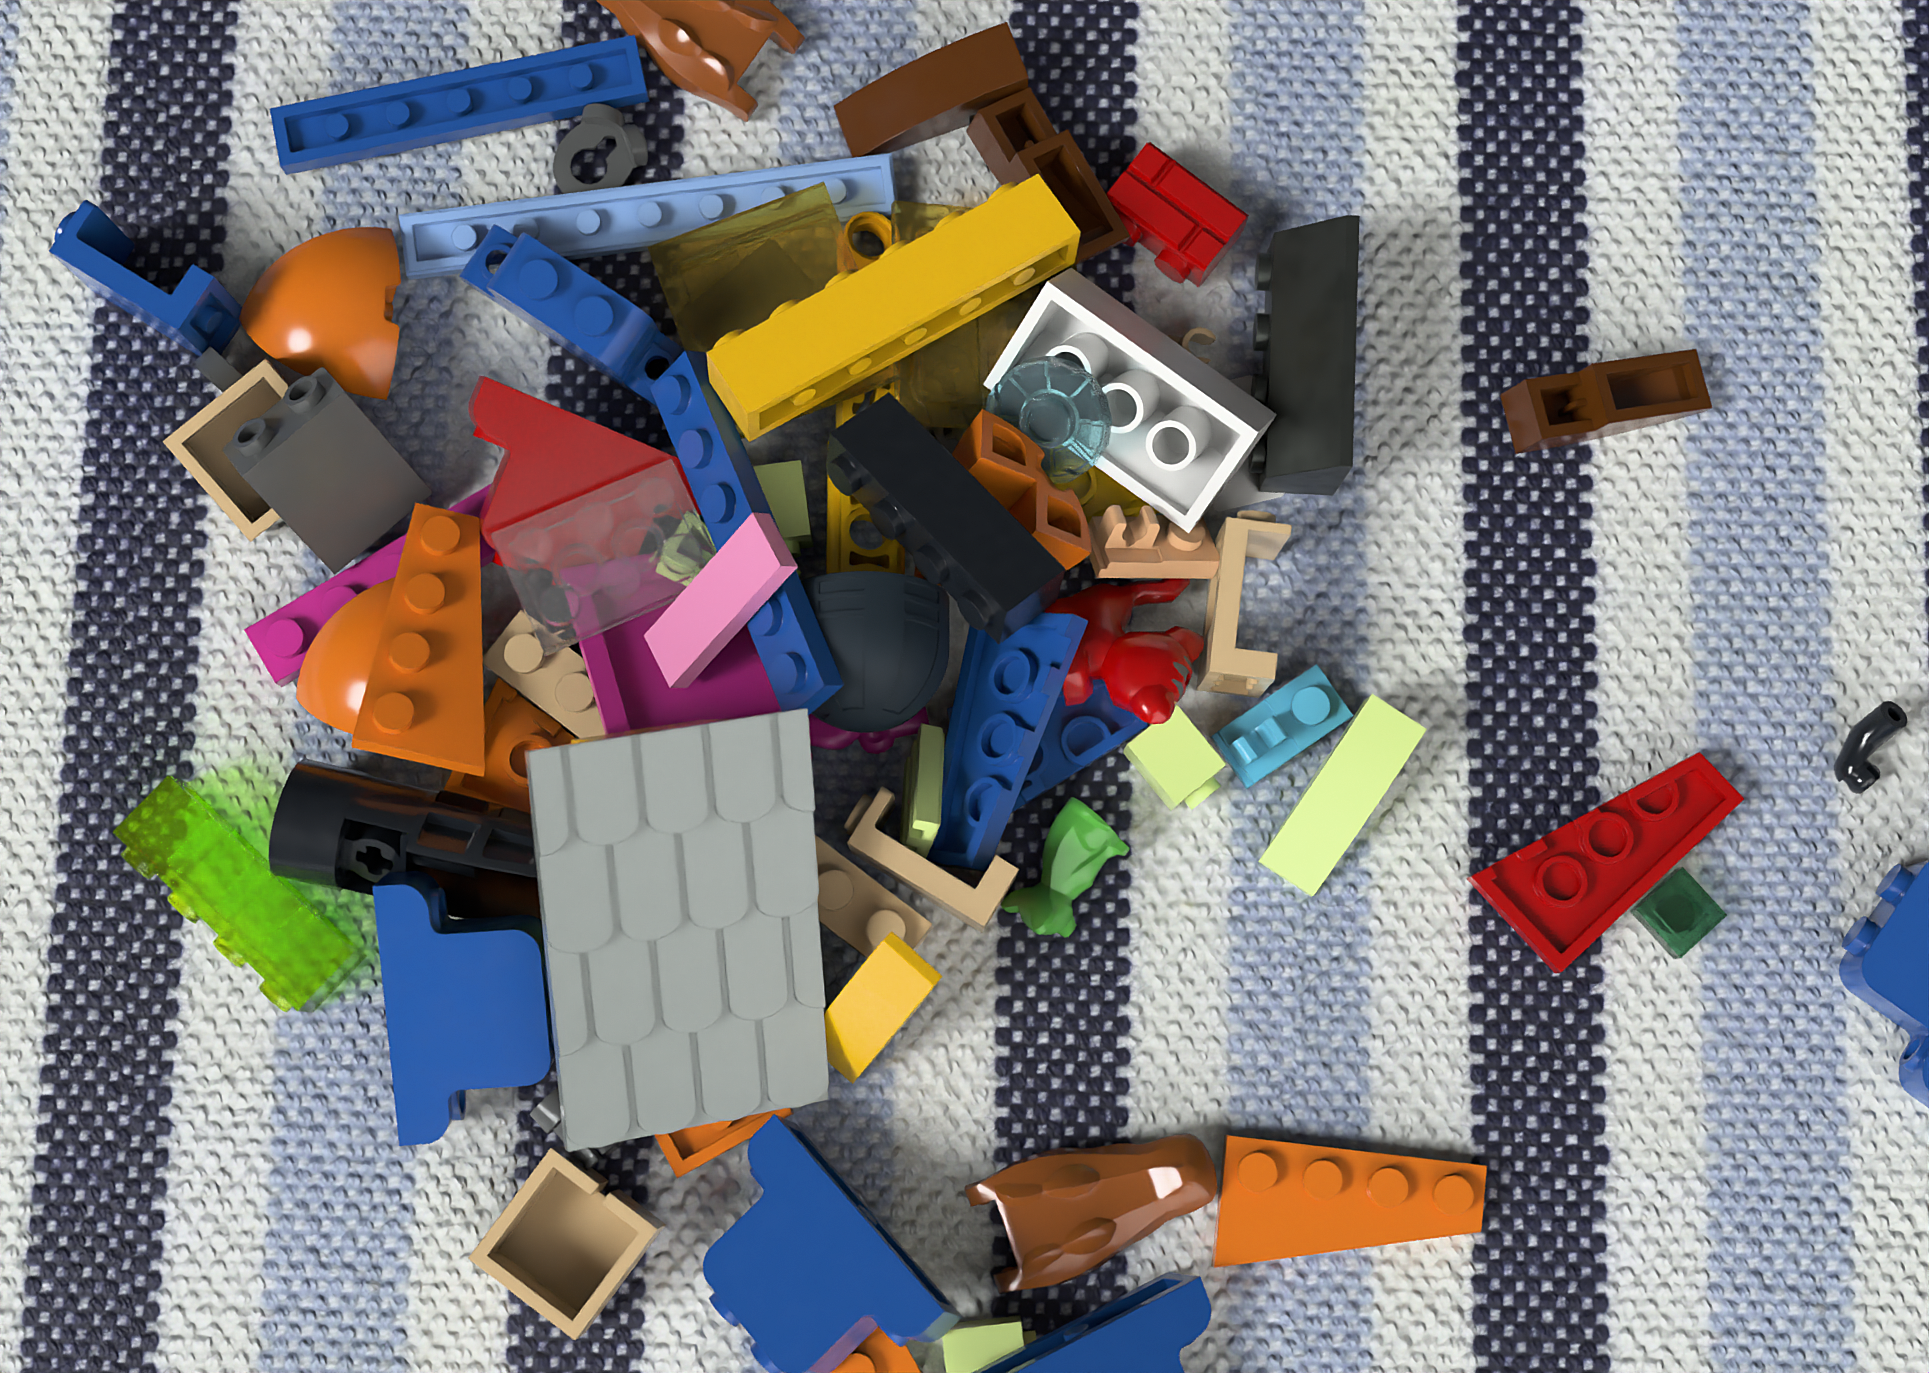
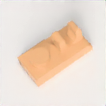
[1087,505,1220,579]

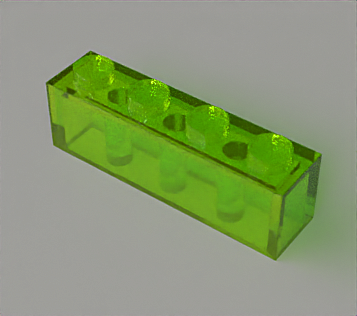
[113,775,367,1013]

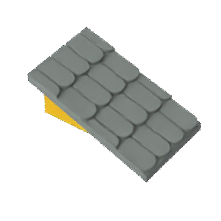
[525,708,829,1152]

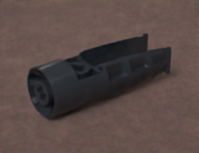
[268,759,542,920]

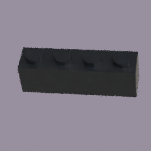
[826,392,1065,645]

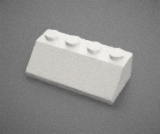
[983,268,1277,533]

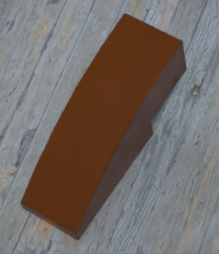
[833,22,1029,158]
[966,87,1130,266]
[1500,349,1713,454]

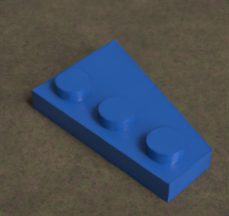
[947,679,1149,813]

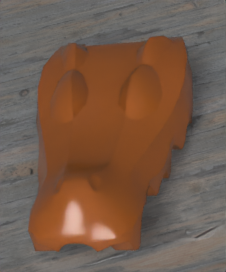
[596,0,806,122]
[964,1133,1218,1294]

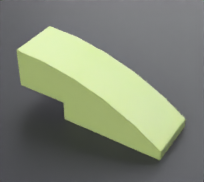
[1258,694,1427,897]

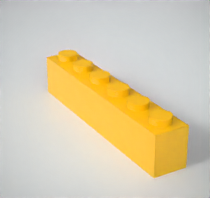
[706,173,1081,442]

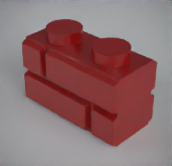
[1106,141,1249,287]

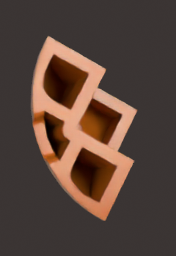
[239,227,401,400]
[914,409,1092,586]
[296,577,395,734]

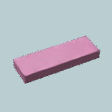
[644,513,798,688]

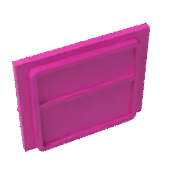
[560,546,811,743]

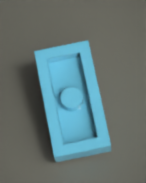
[1210,664,1353,789]

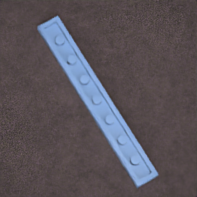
[399,153,900,280]

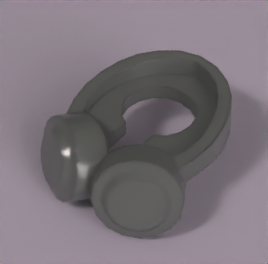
[553,104,648,194]

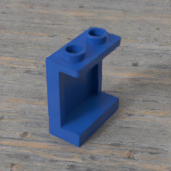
[49,200,242,357]

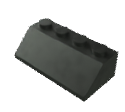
[1248,215,1360,496]

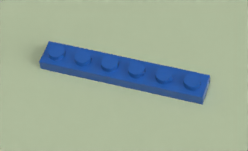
[270,35,649,175]
[650,350,844,716]

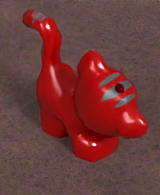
[1044,578,1204,724]

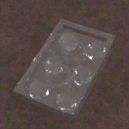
[490,459,716,656]

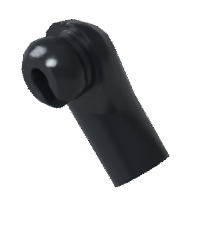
[1833,701,1908,794]

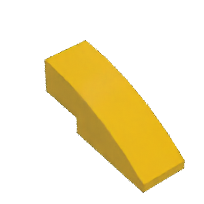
[824,931,943,1084]

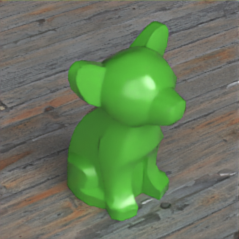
[1001,797,1130,938]

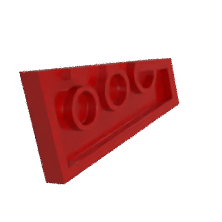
[1466,752,1744,974]

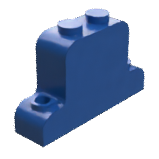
[459,224,686,411]
[1839,860,1929,1108]
[372,871,556,1146]
[703,1114,963,1373]
[972,1272,1211,1373]

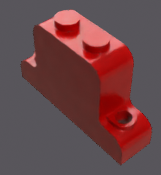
[468,376,702,591]

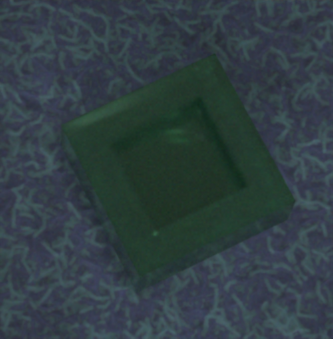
[1630,867,1727,959]

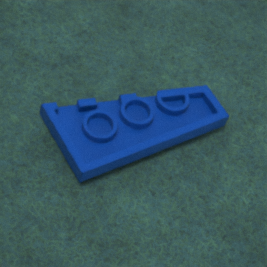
[926,613,1088,872]

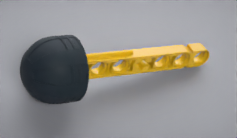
[800,211,950,733]

